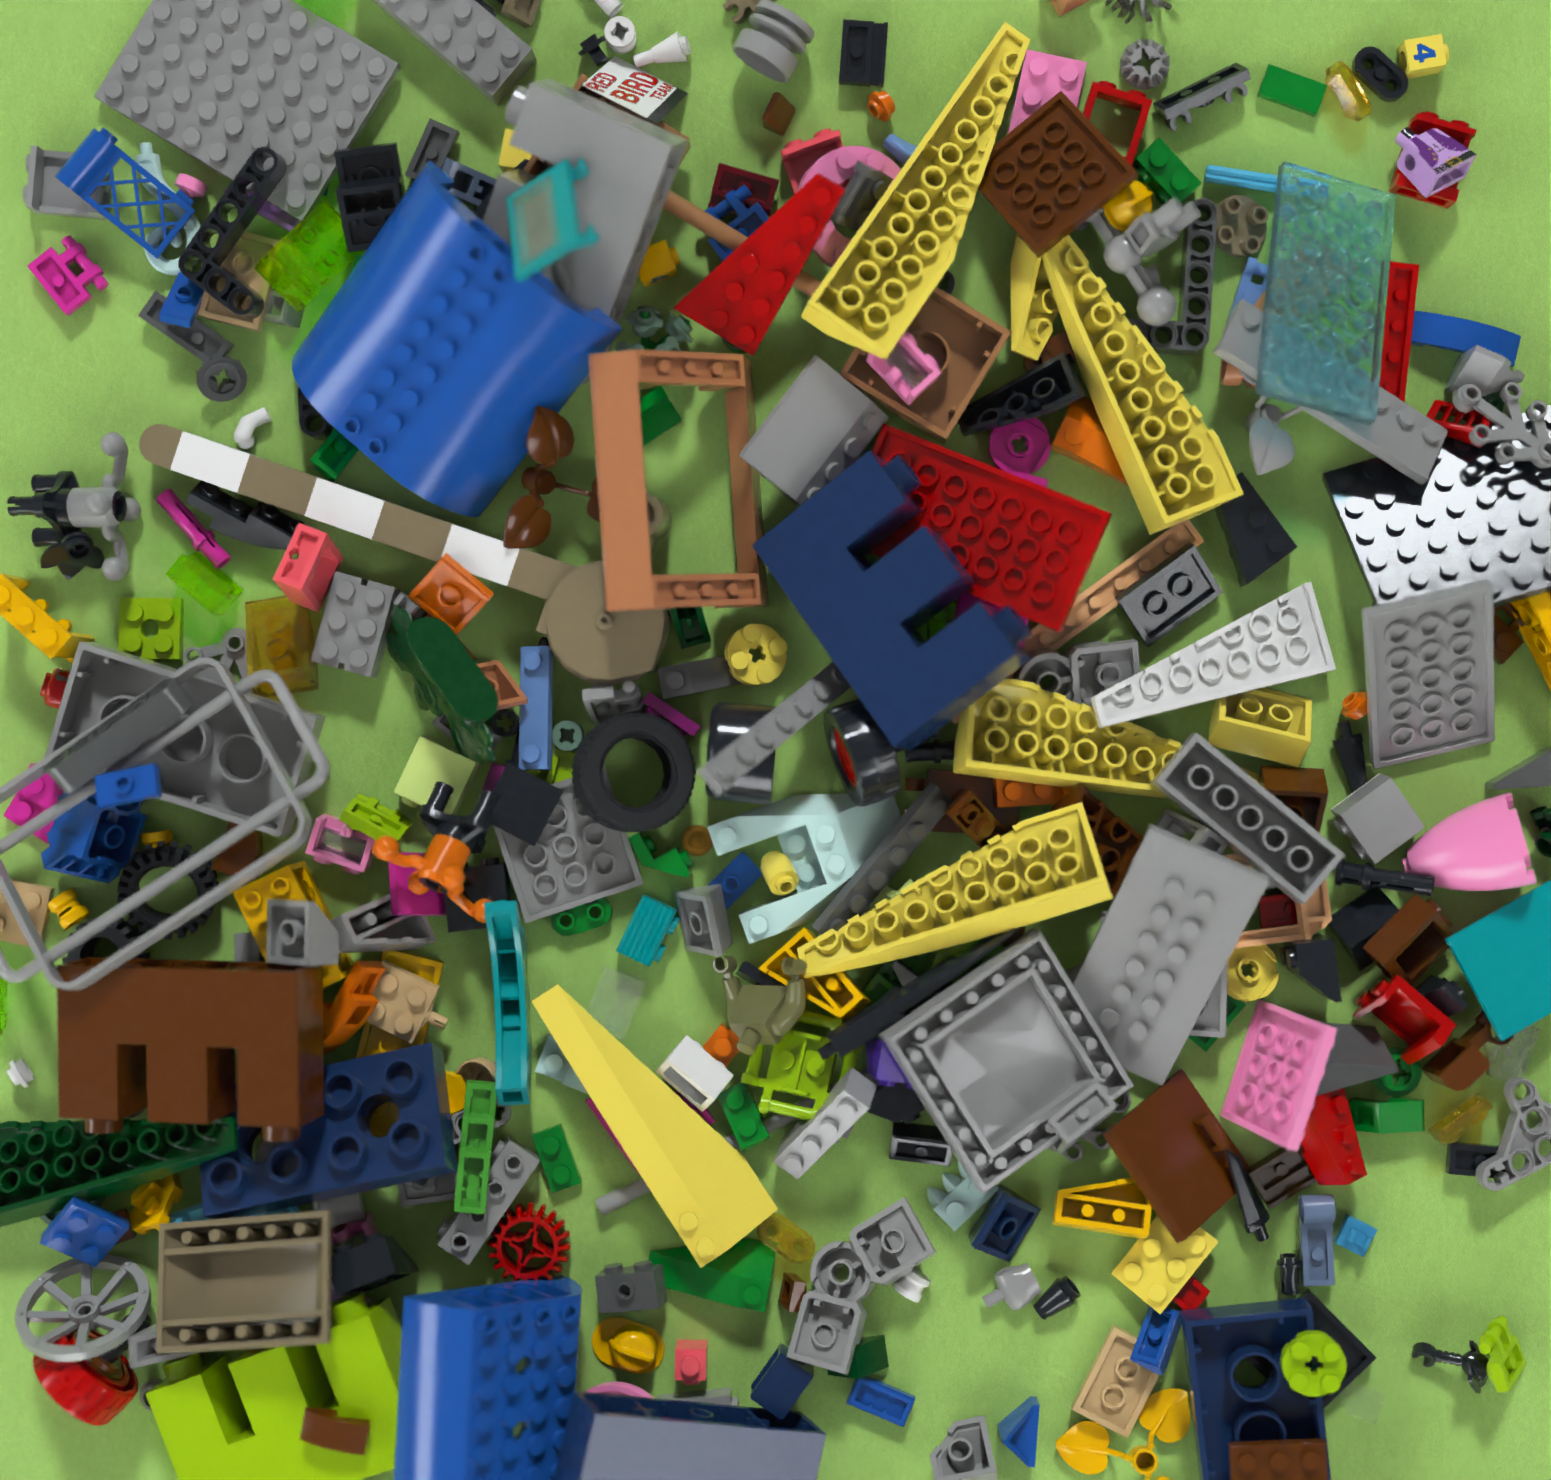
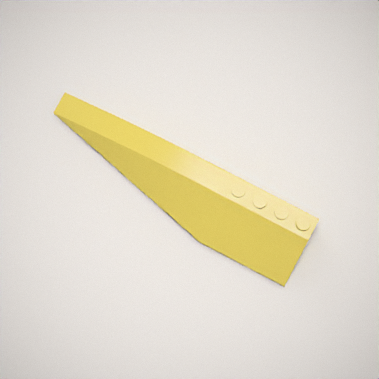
[801,22,1030,360]

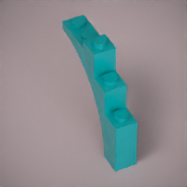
[484,900,532,1106]

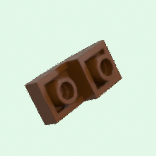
[300,1407,370,1455]

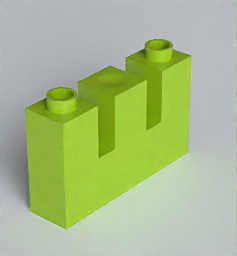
[146,1291,402,1480]

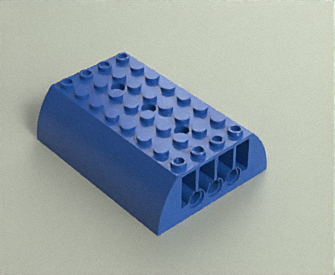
[394,1275,582,1480]

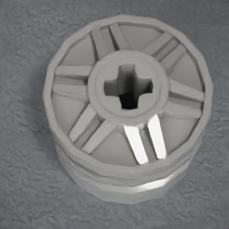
[732,0,814,83]

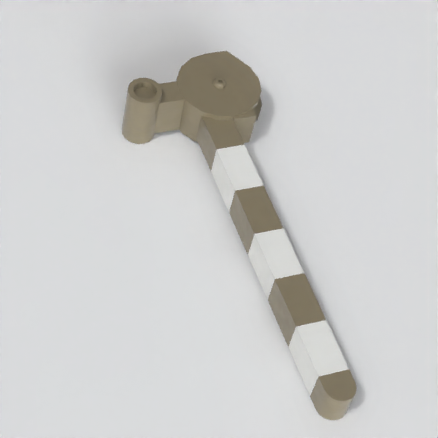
[139,424,672,686]

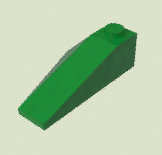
[649,1237,777,1312]

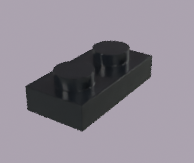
[1445,1141,1508,1178]

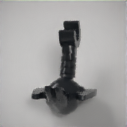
[1412,1340,1489,1393]

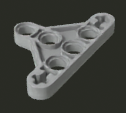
[1475,1077,1551,1191]

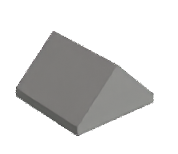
[674,884,733,957]

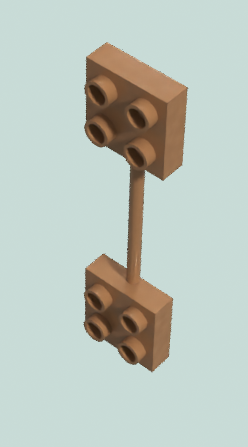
[523,73,1011,444]

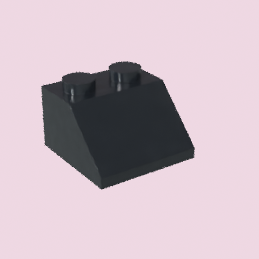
[1279,934,1342,1002]

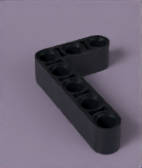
[178,147,287,319]

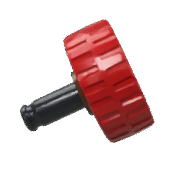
[33,1308,152,1426]

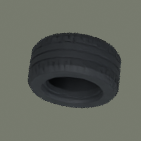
[571,713,696,832]

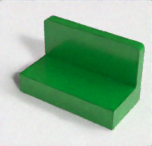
[639,385,682,446]

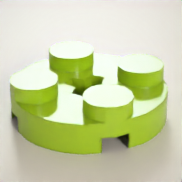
[1280,1330,1347,1397]

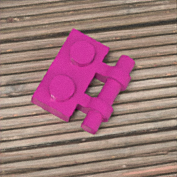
[27,235,109,316]

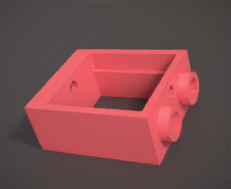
[273,523,344,612]

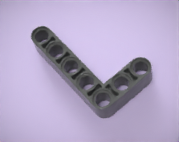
[1128,198,1217,355]

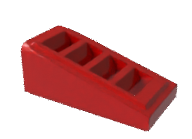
[1426,400,1494,448]

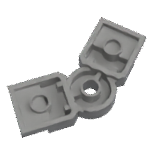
[1013,639,1140,707]
[787,1197,937,1375]

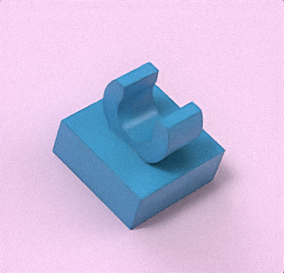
[1333,1214,1377,1257]

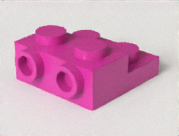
[3,763,65,844]

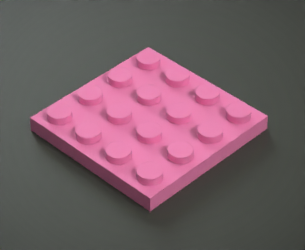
[1220,999,1337,1152]

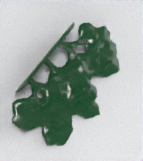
[386,604,498,764]

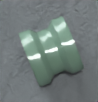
[552,720,585,751]

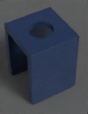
[750,1343,814,1420]

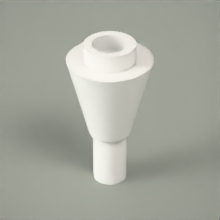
[633,31,691,68]

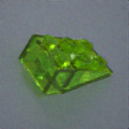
[254,200,365,313]

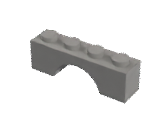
[773,1068,877,1179]

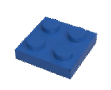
[40,1196,130,1267]

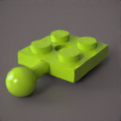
[118,597,184,662]

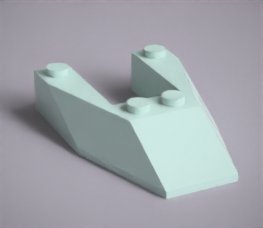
[707,793,901,944]

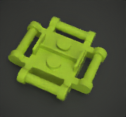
[741,1010,863,1121]

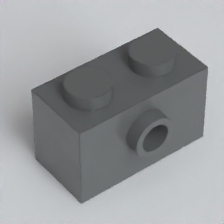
[595,1260,668,1314]

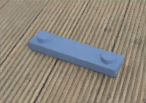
[519,646,553,771]

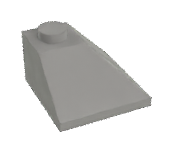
[266,899,339,966]

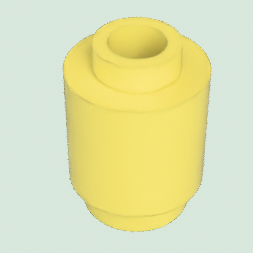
[760,851,799,895]

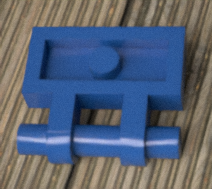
[705,184,769,261]

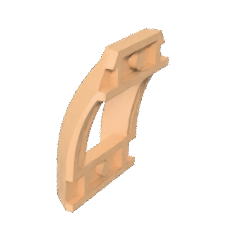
[1222,853,1332,949]

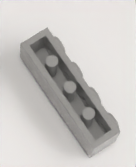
[436,1135,540,1265]

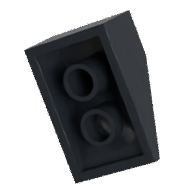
[331,1232,419,1295]

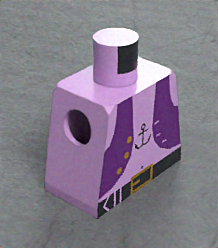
[1395,127,1477,198]

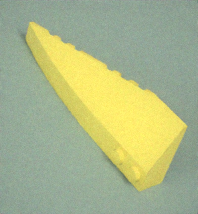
[953,678,1259,799]
[531,984,778,1268]

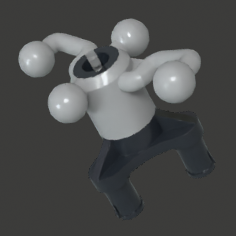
[7,432,141,581]

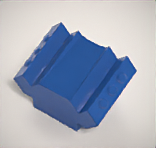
[40,778,147,884]

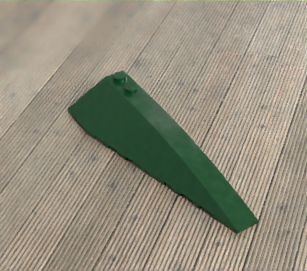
[0,1117,238,1227]

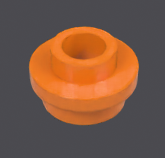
[867,90,895,122]
[1342,691,1367,720]

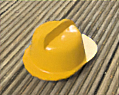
[1103,180,1153,232]
[592,1316,665,1374]

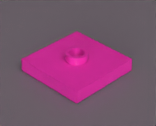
[388,852,446,916]

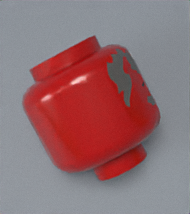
[40,668,70,709]

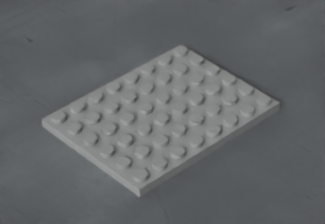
[94,0,401,224]

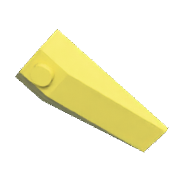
[1010,235,1086,361]

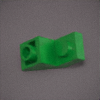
[628,832,694,878]
[1350,1097,1425,1134]

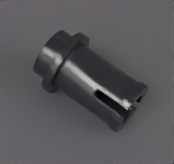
[1277,1253,1302,1295]

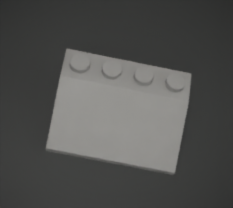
[739,355,888,507]

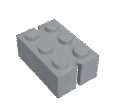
[311,571,401,678]

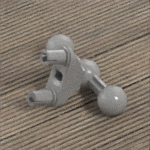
[1085,198,1202,326]

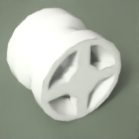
[604,16,637,54]
[893,1267,932,1303]

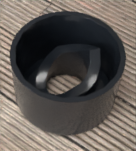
[705,702,777,805]

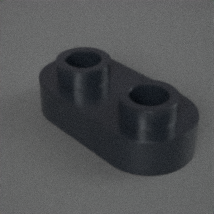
[1352,46,1408,102]

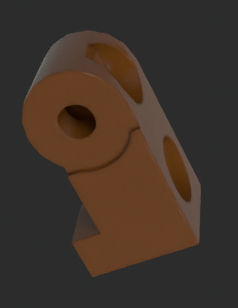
[1023,330,1077,373]

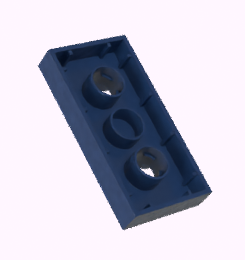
[200,1042,457,1219]
[1180,1297,1331,1480]

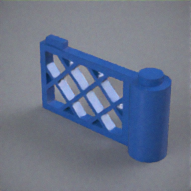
[55,127,196,259]

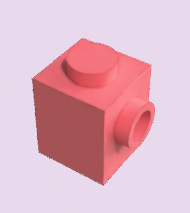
[675,1339,708,1385]

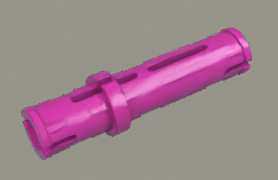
[156,488,232,570]

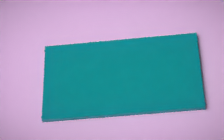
[1445,879,1551,1041]

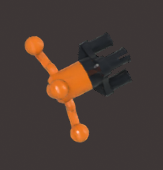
[372,781,499,923]

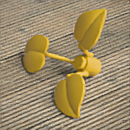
[1055,1388,1191,1480]

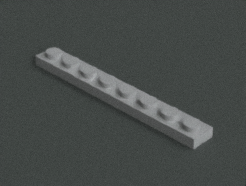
[697,661,851,796]

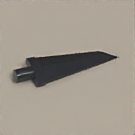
[1332,720,1368,793]
[1225,1148,1270,1242]

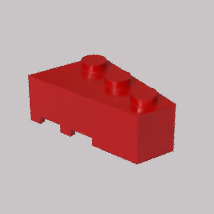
[1300,1088,1367,1185]

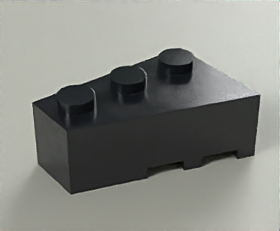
[1215,472,1297,587]

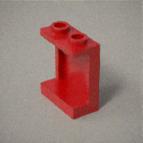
[1389,111,1477,209]
[1353,975,1456,1065]

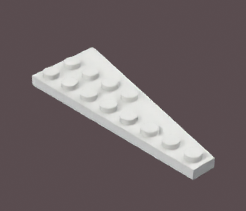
[1091,582,1336,728]

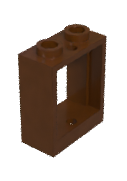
[1362,894,1454,986]

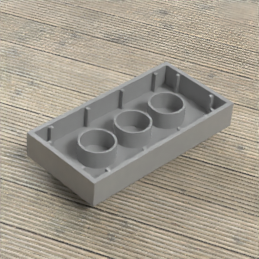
[45,642,326,838]

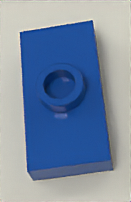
[159,272,204,329]
[95,763,162,809]
[707,851,762,910]
[846,1376,915,1427]

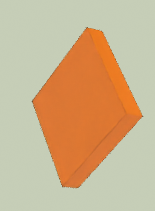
[408,553,494,636]

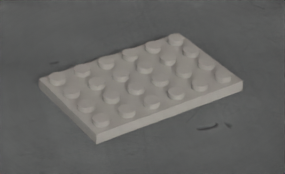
[1362,580,1495,769]

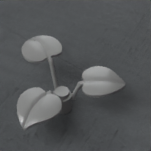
[1239,370,1304,475]

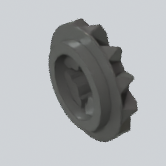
[196,355,247,402]

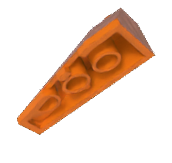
[1051,396,1128,485]

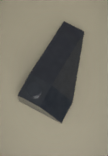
[958,352,1087,437]

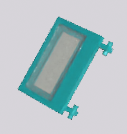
[506,159,599,283]

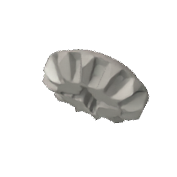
[1120,38,1170,89]

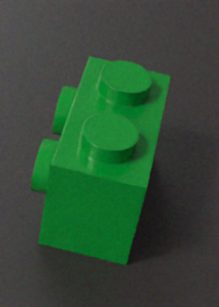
[1132,137,1201,205]

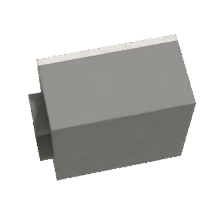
[1330,773,1425,864]

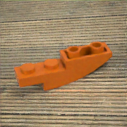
[323,961,386,1055]

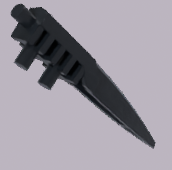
[817,928,1018,1060]

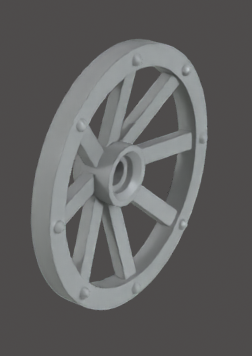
[15,1254,151,1362]

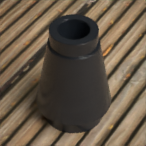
[1033,1276,1081,1320]

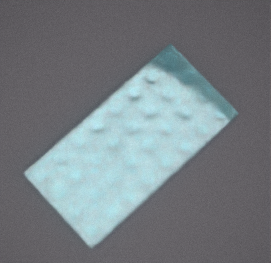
[1255,161,1396,425]

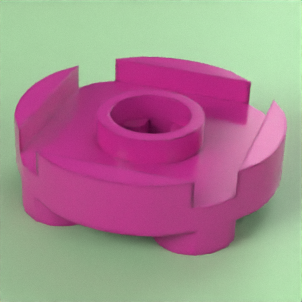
[988,417,1051,474]

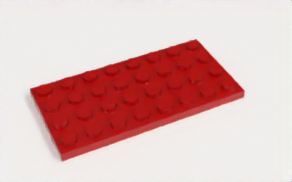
[869,424,1112,632]

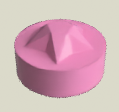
[174,173,208,198]

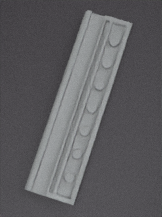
[1213,299,1448,485]

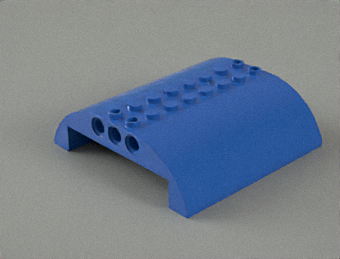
[291,161,623,518]

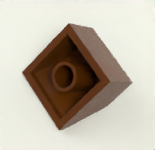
[1258,766,1329,833]

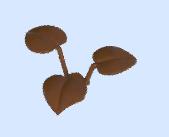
[503,406,600,549]

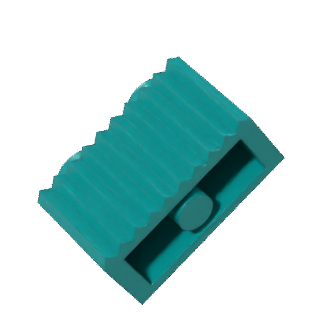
[616,893,680,967]

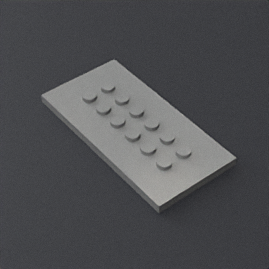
[1072,824,1269,1086]

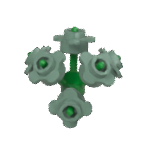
[615,305,693,352]

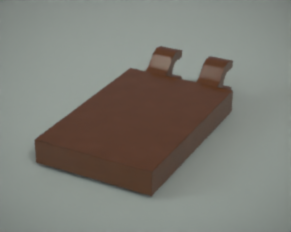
[904,770,1019,833]

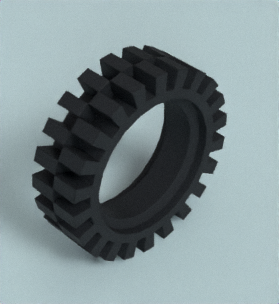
[117,841,219,939]

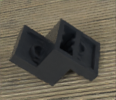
[334,142,406,252]

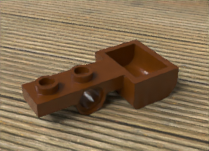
[1421,1010,1514,1091]

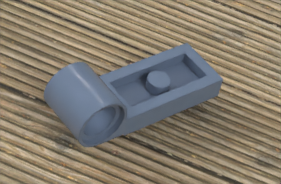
[1298,1194,1336,1286]

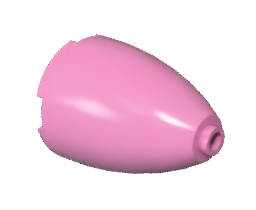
[1402,792,1537,891]

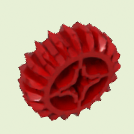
[487,1202,571,1282]

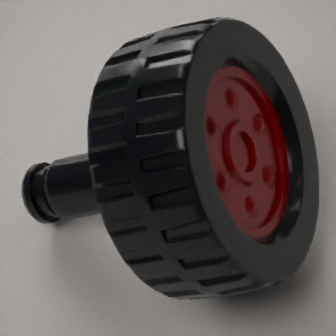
[824,698,942,807]

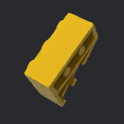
[758,927,871,1021]
[1052,1178,1152,1239]

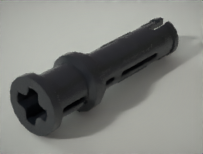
[1335,858,1435,897]

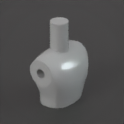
[982,1262,1042,1310]

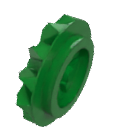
[1372,1047,1422,1097]

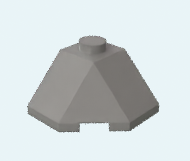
[1445,345,1525,398]
[930,1415,998,1480]

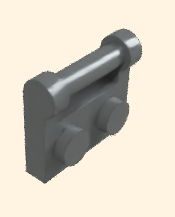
[830,160,893,232]

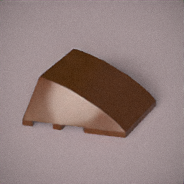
[1050,783,1143,898]

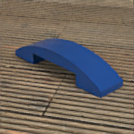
[1411,311,1521,367]

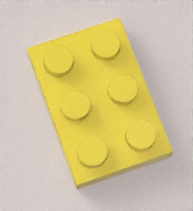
[1111,1215,1219,1315]

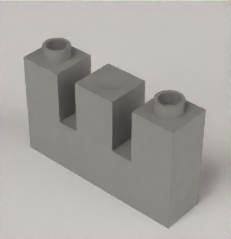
[483,78,688,384]

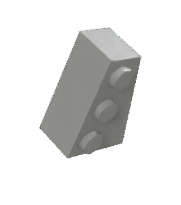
[330,894,437,953]

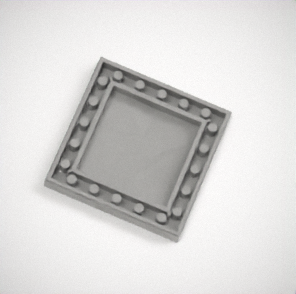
[880,928,1134,1194]

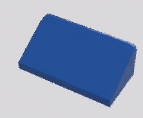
[1130,1306,1182,1376]

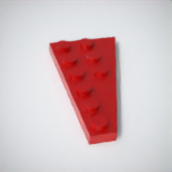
[673,173,846,356]

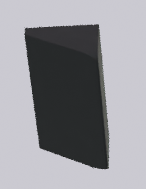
[889,1122,953,1167]

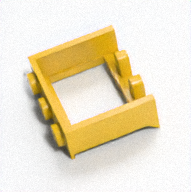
[0,573,94,664]

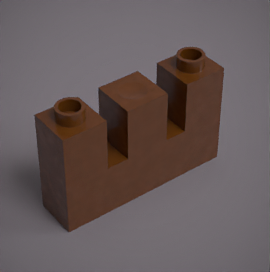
[57,957,324,1142]

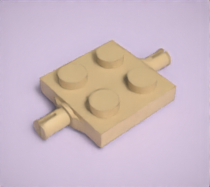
[366,960,449,1044]

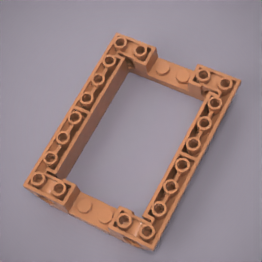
[588,349,769,612]

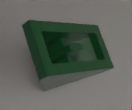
[669,607,711,649]
[827,1335,889,1379]

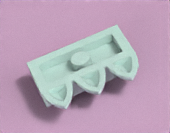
[927,1160,999,1232]

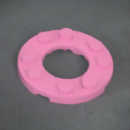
[797,146,901,268]

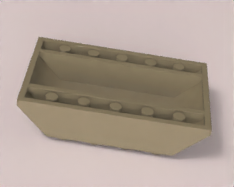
[156,1210,331,1354]

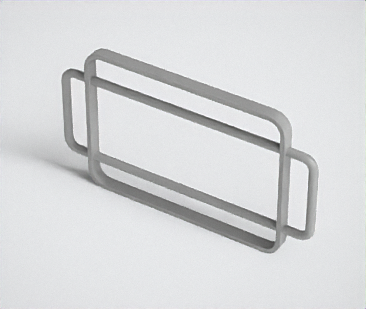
[0,657,330,991]

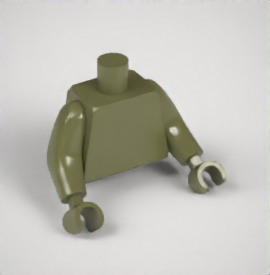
[713,956,807,1055]

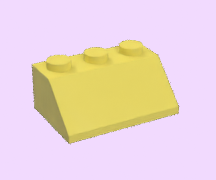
[1208,688,1312,768]

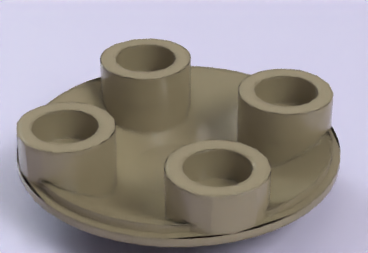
[1216,195,1269,257]

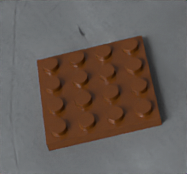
[978,91,1139,258]

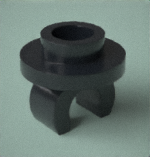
[578,34,608,66]

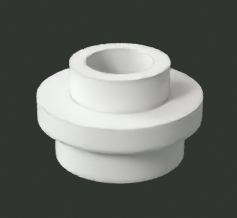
[7,1058,35,1088]

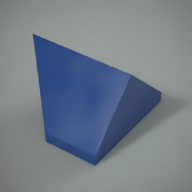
[997,1396,1040,1468]

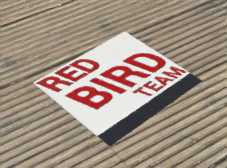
[582,56,688,124]

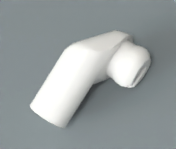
[233,407,272,449]

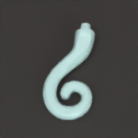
[135,142,201,276]

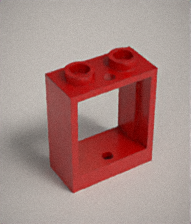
[1082,81,1152,166]

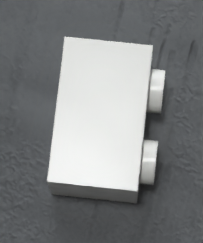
[655,1035,734,1112]

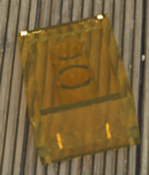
[245,596,319,698]

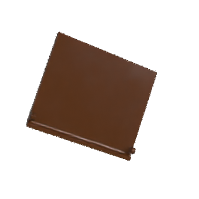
[1102,1069,1250,1243]

